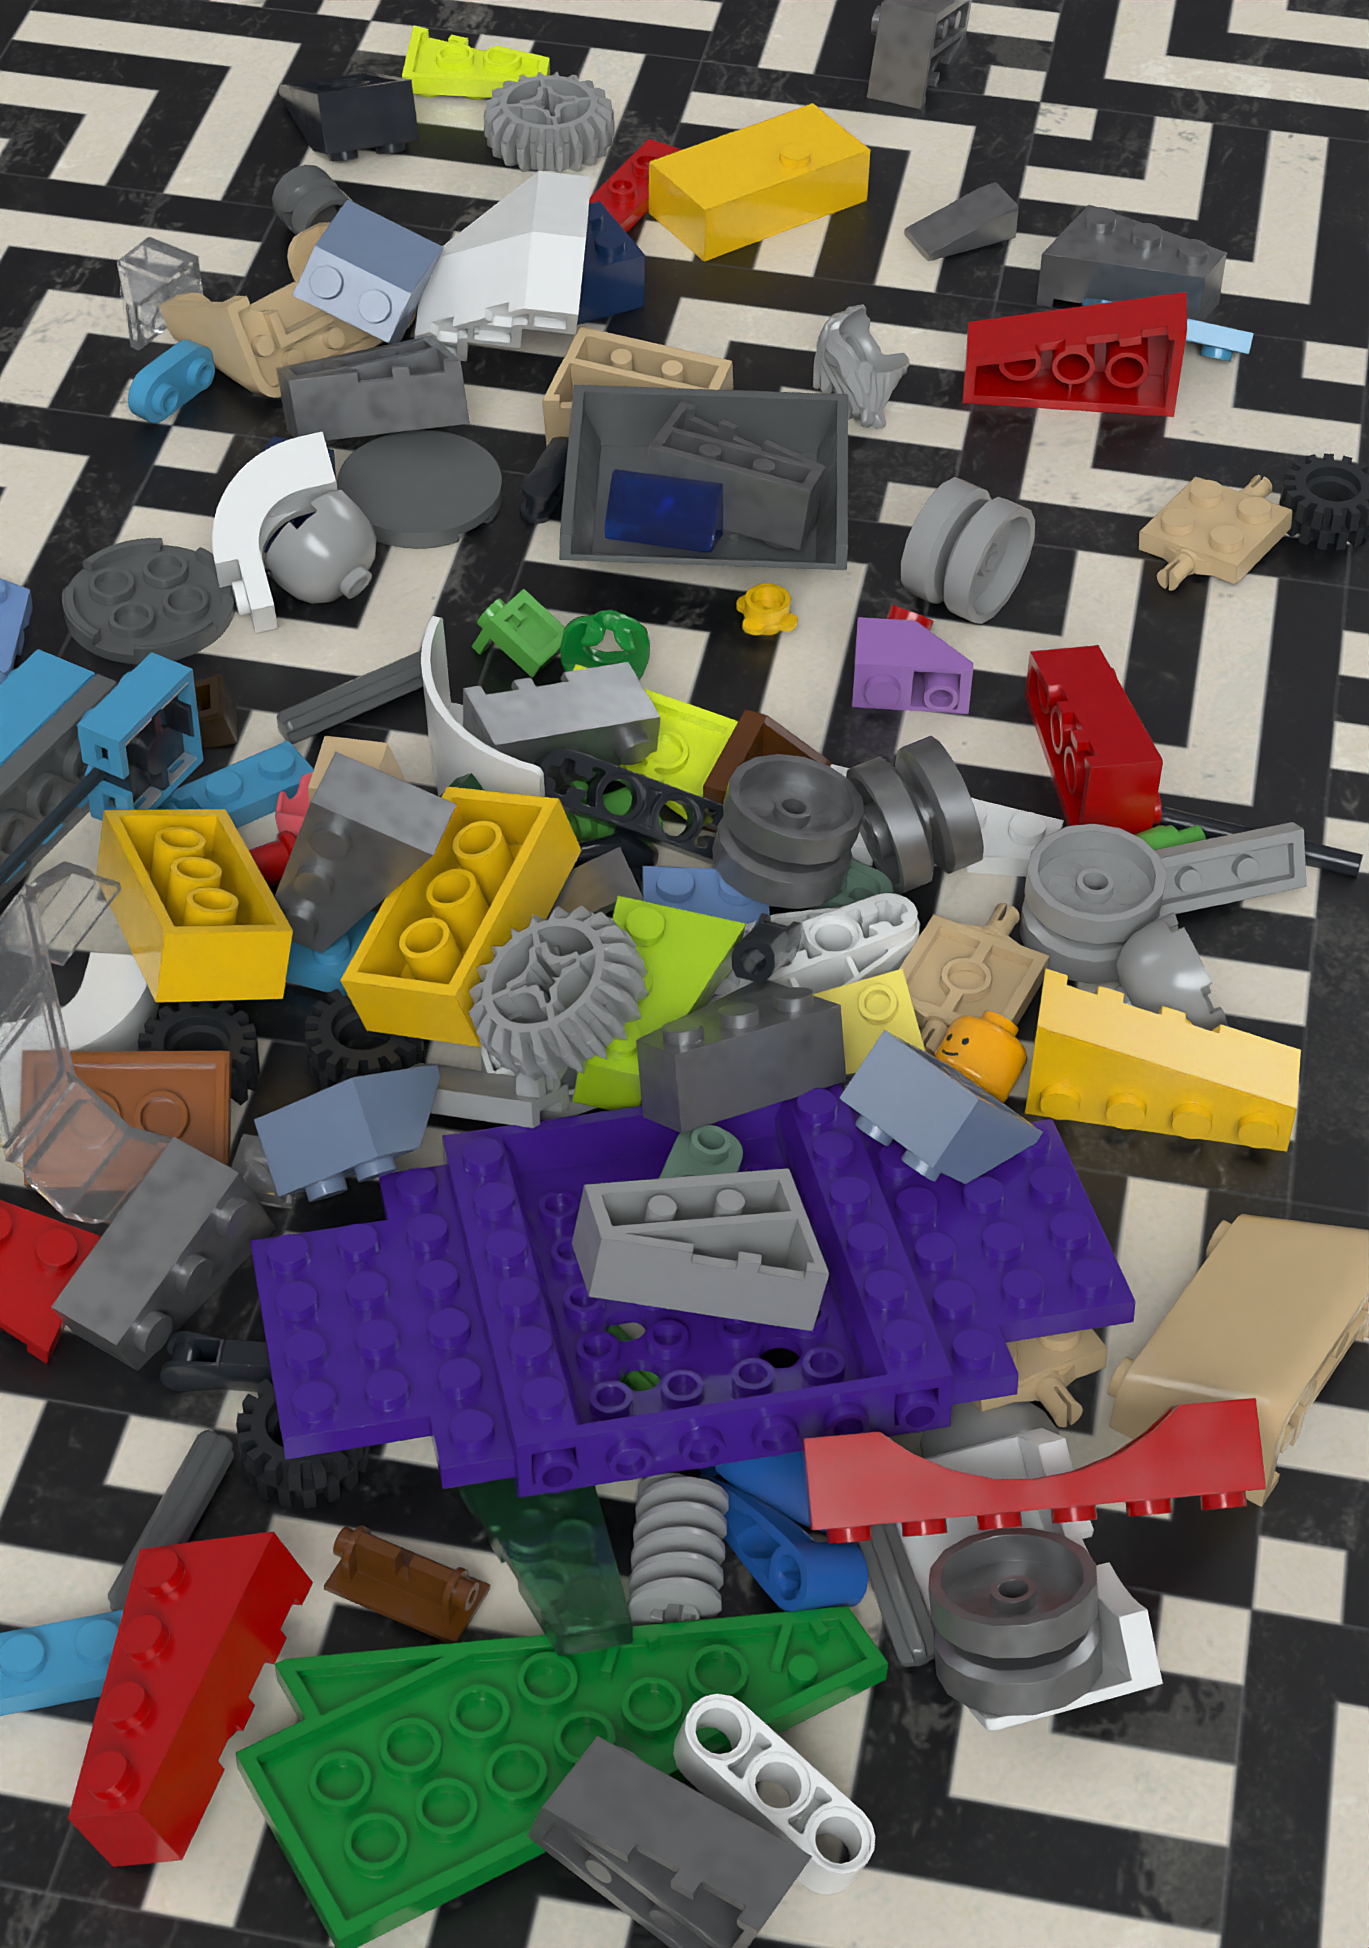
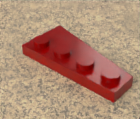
[0,1200,102,1364]

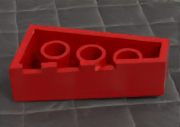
[962,292,1187,417]
[1025,645,1163,835]
[68,1531,313,1867]

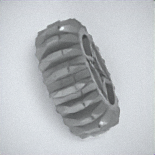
[484,72,614,173]
[468,905,649,1081]

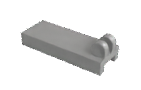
[1154,822,1307,917]
[407,1063,569,1128]

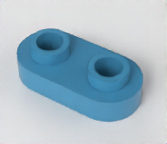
[128,339,215,423]

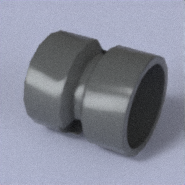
[272,165,353,235]

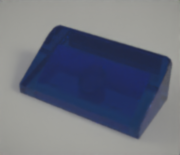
[605,469,723,552]

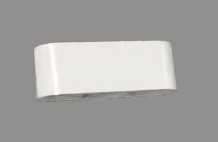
[673,1694,876,1895]

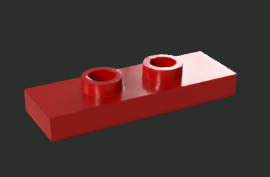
[589,139,682,233]

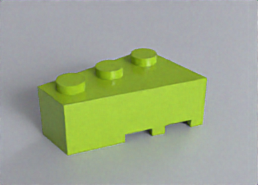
[572,896,746,1110]

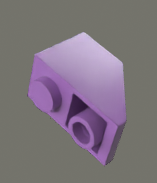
[852,617,973,714]

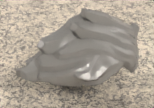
[813,304,910,429]

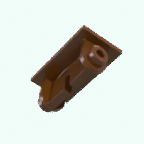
[324,1525,491,1644]

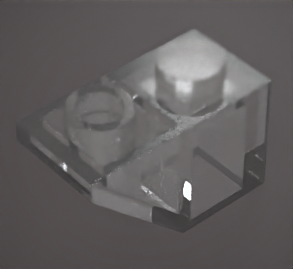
[117,237,203,350]

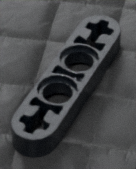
[534,748,724,865]

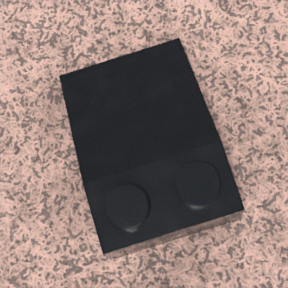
[278,72,420,161]

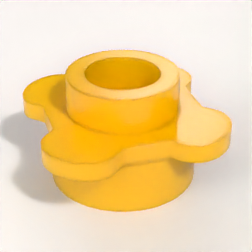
[736,583,798,635]

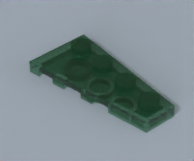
[459,1478,633,1656]

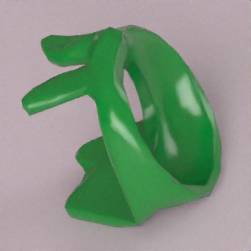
[560,610,650,680]

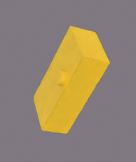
[649,103,871,262]
[340,787,582,1047]
[96,809,293,1003]

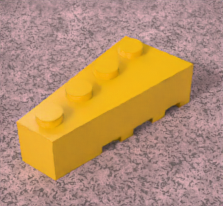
[1025,968,1301,1152]

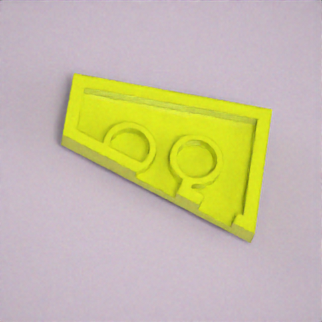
[402,26,550,100]
[573,664,738,820]

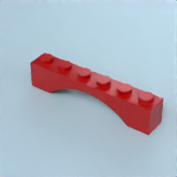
[802,1398,1266,1544]

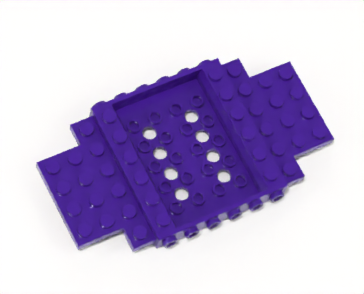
[250,1083,1136,1498]

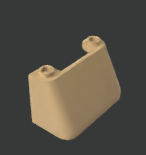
[159,222,417,398]
[1107,1214,1369,1507]

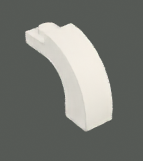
[212,432,337,633]
[0,952,160,1107]

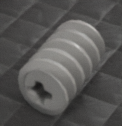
[626,1473,729,1626]

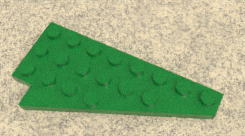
[235,1606,888,1948]

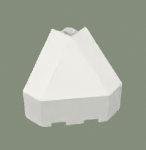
[415,171,591,362]

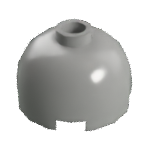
[264,490,377,604]
[1112,912,1228,1031]

